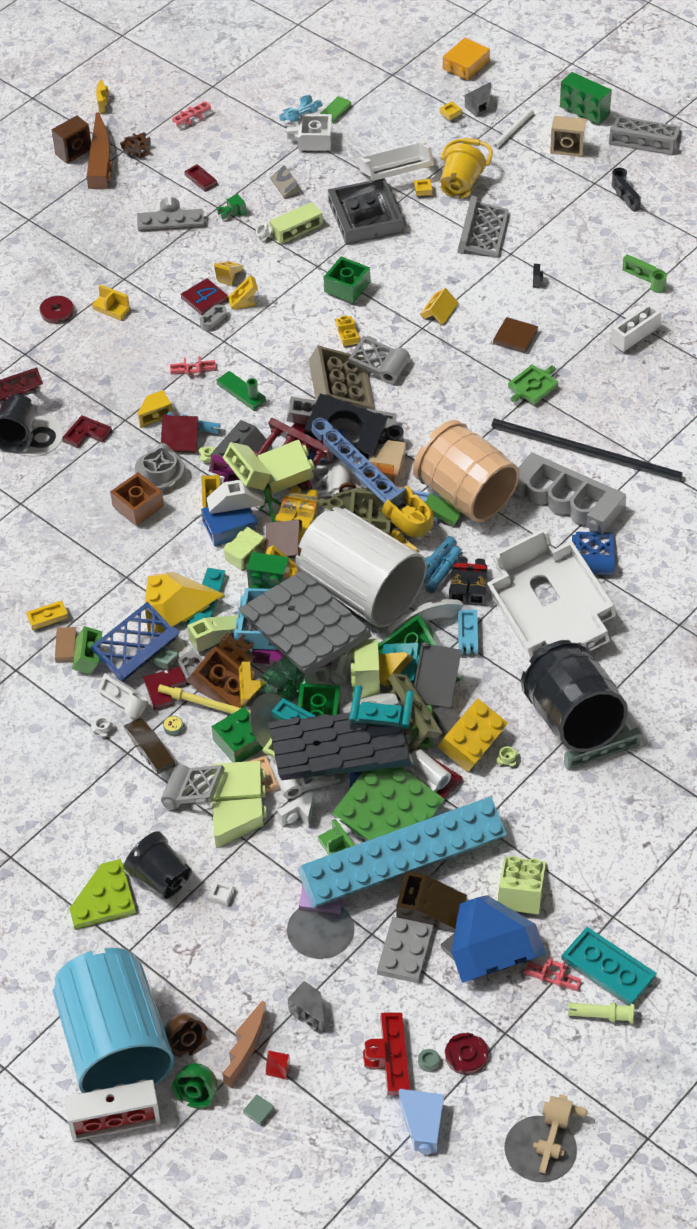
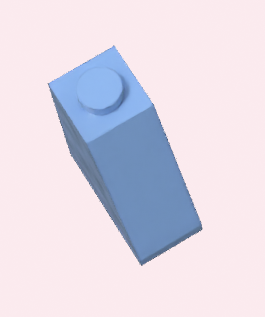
[399,1089,444,1154]

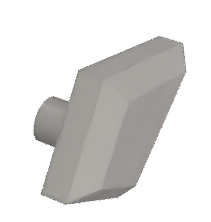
[177,649,203,683]

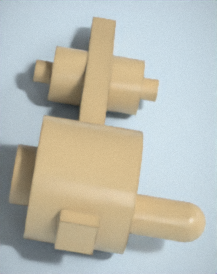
[533,1094,588,1174]

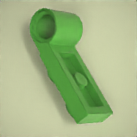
[622,254,667,293]

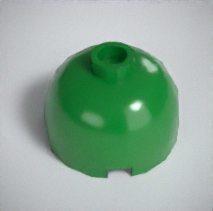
[172,1063,218,1109]

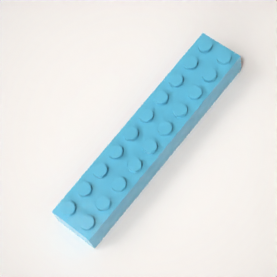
[297,796,507,909]

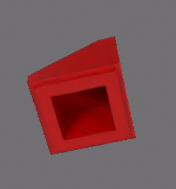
[266,1051,291,1080]

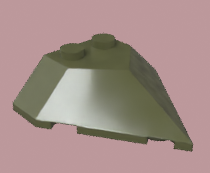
[317,484,391,535]

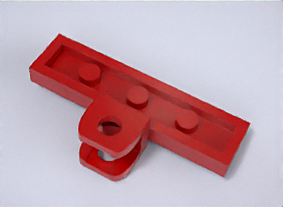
[363,1012,410,1095]

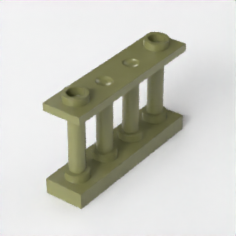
[388,673,442,754]

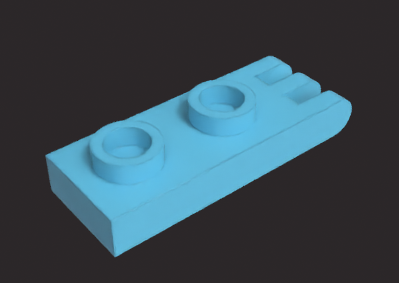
[458,610,478,654]

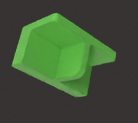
[318,819,355,855]

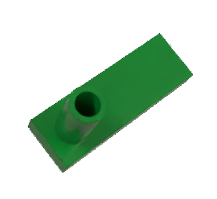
[217,371,266,411]

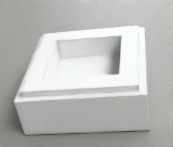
[208,880,235,907]

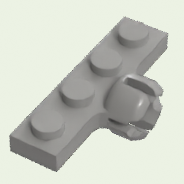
[137,197,204,231]

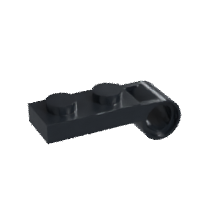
[611,167,641,212]

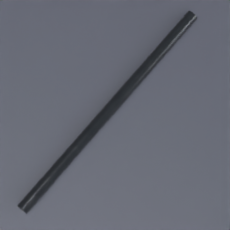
[491,418,683,481]

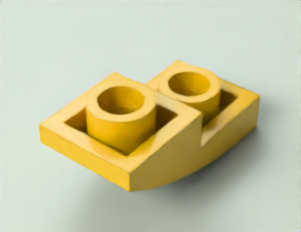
[96,80,109,114]
[335,316,360,346]

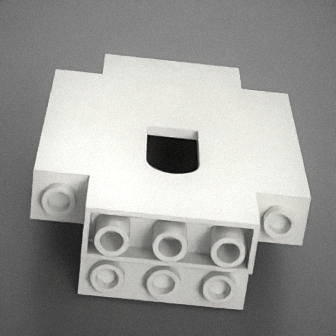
[487,528,616,659]

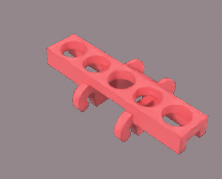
[172,101,211,126]
[170,356,216,376]
[524,957,581,992]

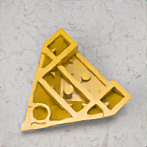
[144,572,226,633]

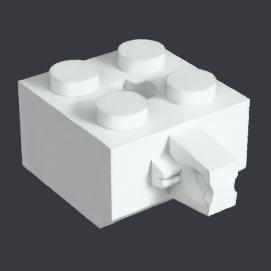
[287,114,332,151]

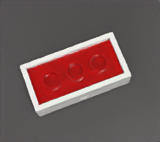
[64,1080,161,1142]

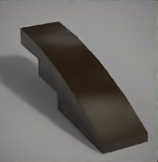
[123,718,175,775]

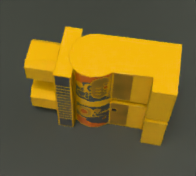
[275,486,319,526]

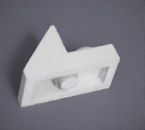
[277,791,314,828]

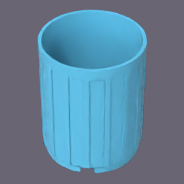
[52,948,174,1094]

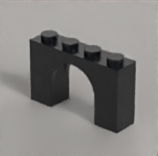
[304,393,388,460]

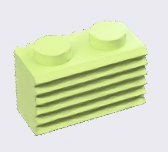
[224,527,266,570]

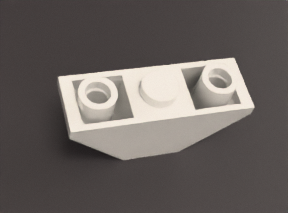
[207,480,265,514]

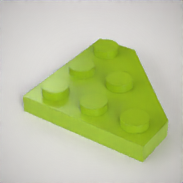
[69,859,136,930]

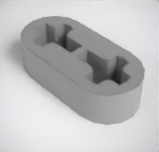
[200,305,227,331]

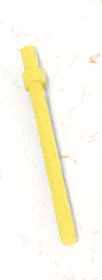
[158,684,251,714]

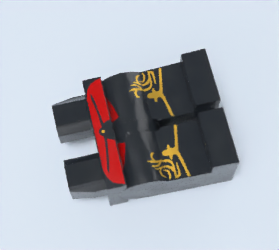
[449,557,488,606]

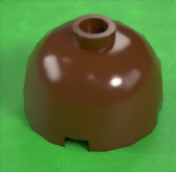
[164,1012,208,1057]

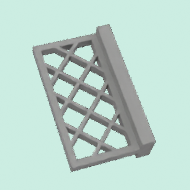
[609,116,681,155]
[457,196,509,258]

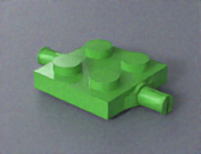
[508,364,558,405]

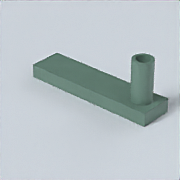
[564,722,641,770]

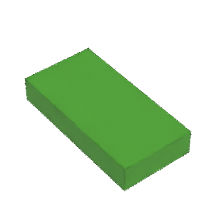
[320,96,351,123]
[425,493,461,527]

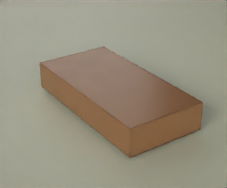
[55,627,77,662]

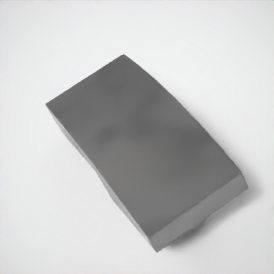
[432,706,460,735]

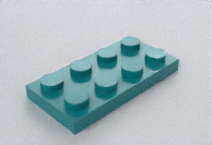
[561,927,657,1006]

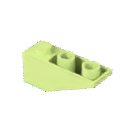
[187,615,238,653]

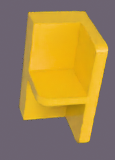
[92,285,130,321]

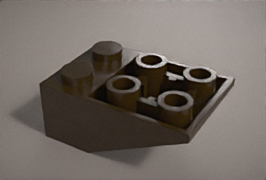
[396,871,467,931]

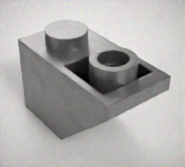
[465,82,492,117]
[288,981,325,1033]

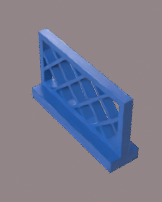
[91,601,180,682]

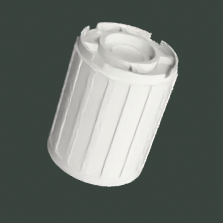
[296,507,427,628]

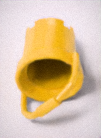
[439,138,493,199]

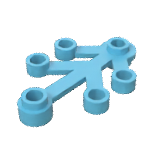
[279,94,323,122]

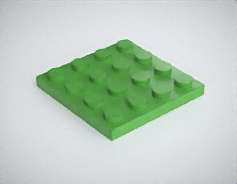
[331,767,445,841]

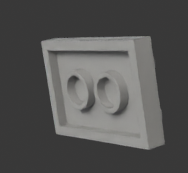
[377,917,433,983]

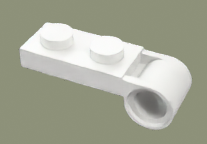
[97,673,148,719]

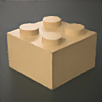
[550,115,587,157]

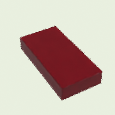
[184,164,217,192]

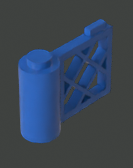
[572,532,615,575]

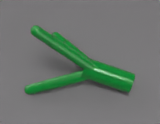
[258,485,282,523]

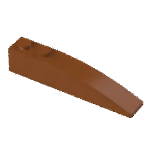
[86,112,113,189]

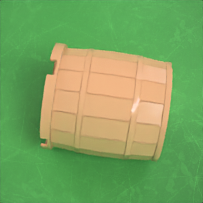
[413,419,519,522]

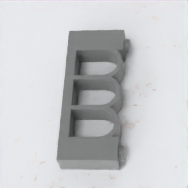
[513,452,626,534]

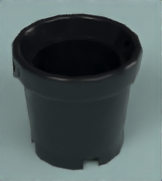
[0,394,37,453]
[123,831,192,899]

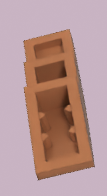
[222,1000,267,1088]

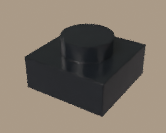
[533,264,544,288]

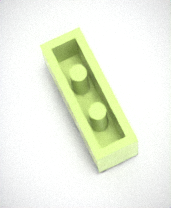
[269,202,323,244]
[223,442,272,490]

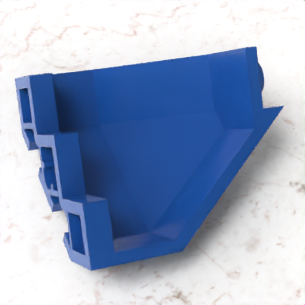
[452,895,547,983]

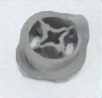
[135,443,184,491]

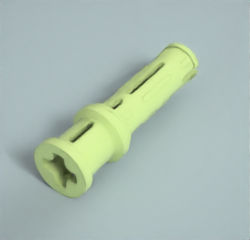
[568,1002,634,1024]

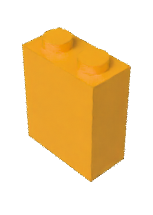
[443,37,490,81]

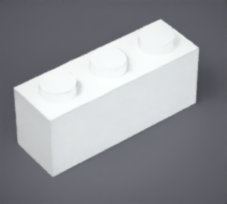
[611,303,662,352]

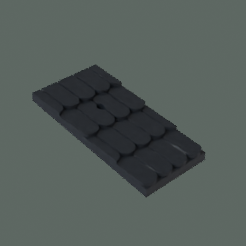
[268,712,413,780]

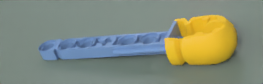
[311,418,434,537]

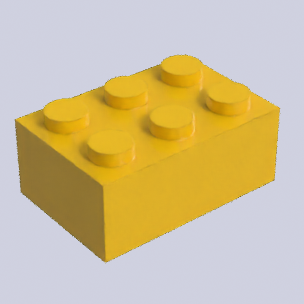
[437,698,508,772]

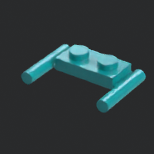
[349,685,415,729]

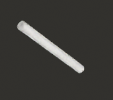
[493,108,534,149]

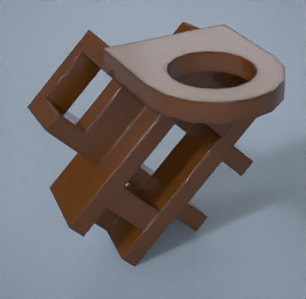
[120,132,151,159]
[218,632,255,666]

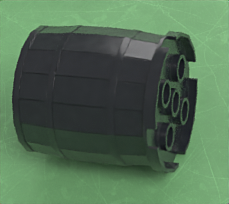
[521,640,628,752]

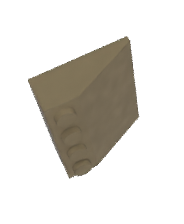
[309,345,374,410]

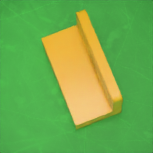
[420,288,458,325]

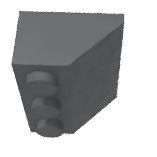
[211,420,272,458]

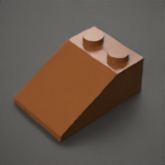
[186,646,255,708]

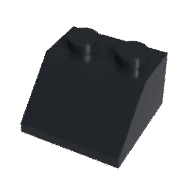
[343,185,383,224]

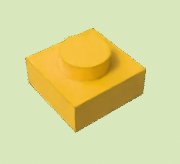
[439,101,462,121]
[414,179,432,196]

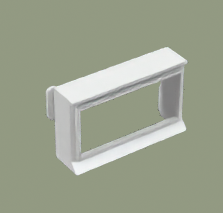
[358,140,434,181]

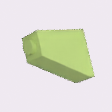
[212,798,267,847]

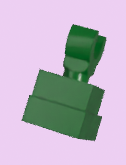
[217,193,247,219]

